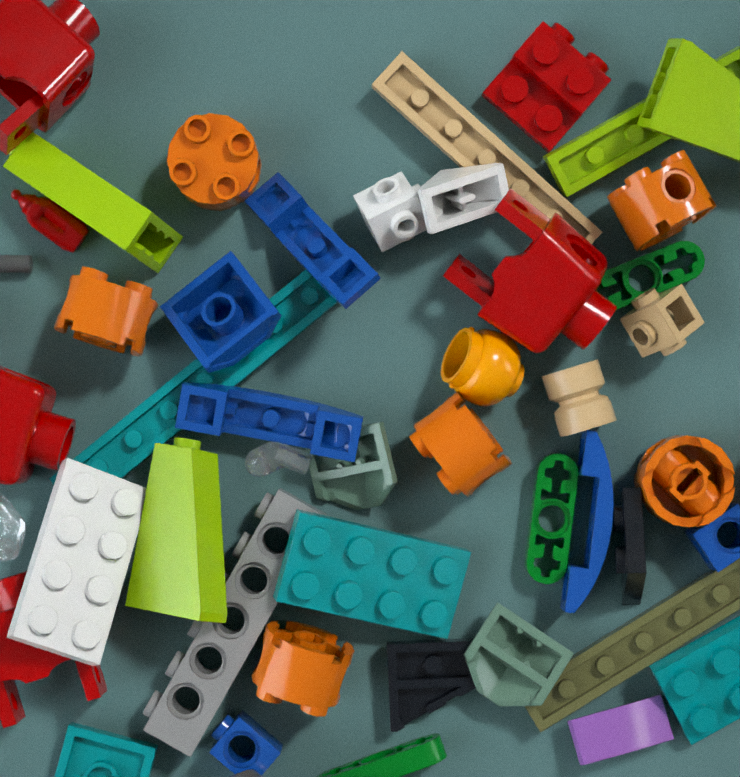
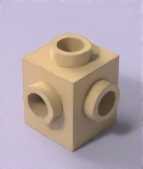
[620,284,705,358]

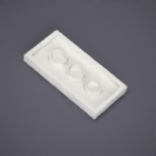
[6,458,146,666]

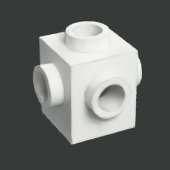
[353,171,427,252]

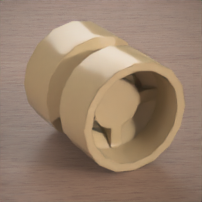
[541,359,617,437]

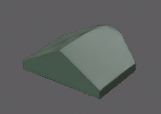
[305,422,398,510]
[463,602,574,706]

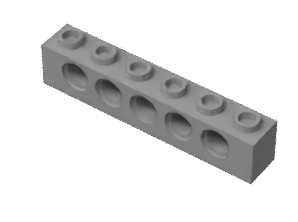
[142,488,327,757]

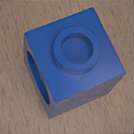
[684,502,740,572]
[209,710,283,775]

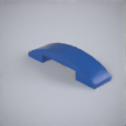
[245,172,381,309]
[175,382,363,462]
[560,430,614,613]

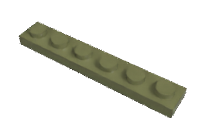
[525,558,740,733]

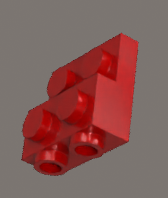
[482,21,611,153]

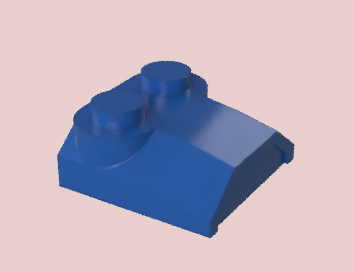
[160,251,282,373]

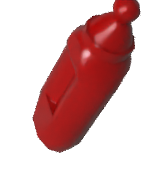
[11,189,89,253]

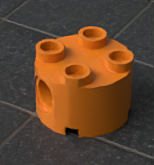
[167,113,262,211]
[607,150,717,252]
[54,266,158,357]
[409,392,512,497]
[634,435,735,528]
[251,621,354,717]

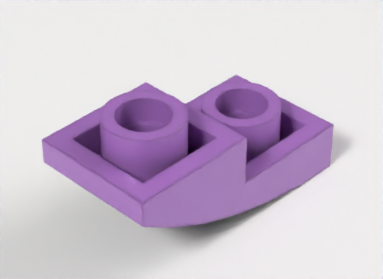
[567,695,674,765]

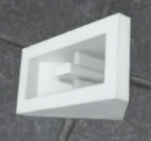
[418,163,509,234]

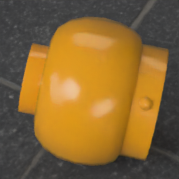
[441,327,525,406]

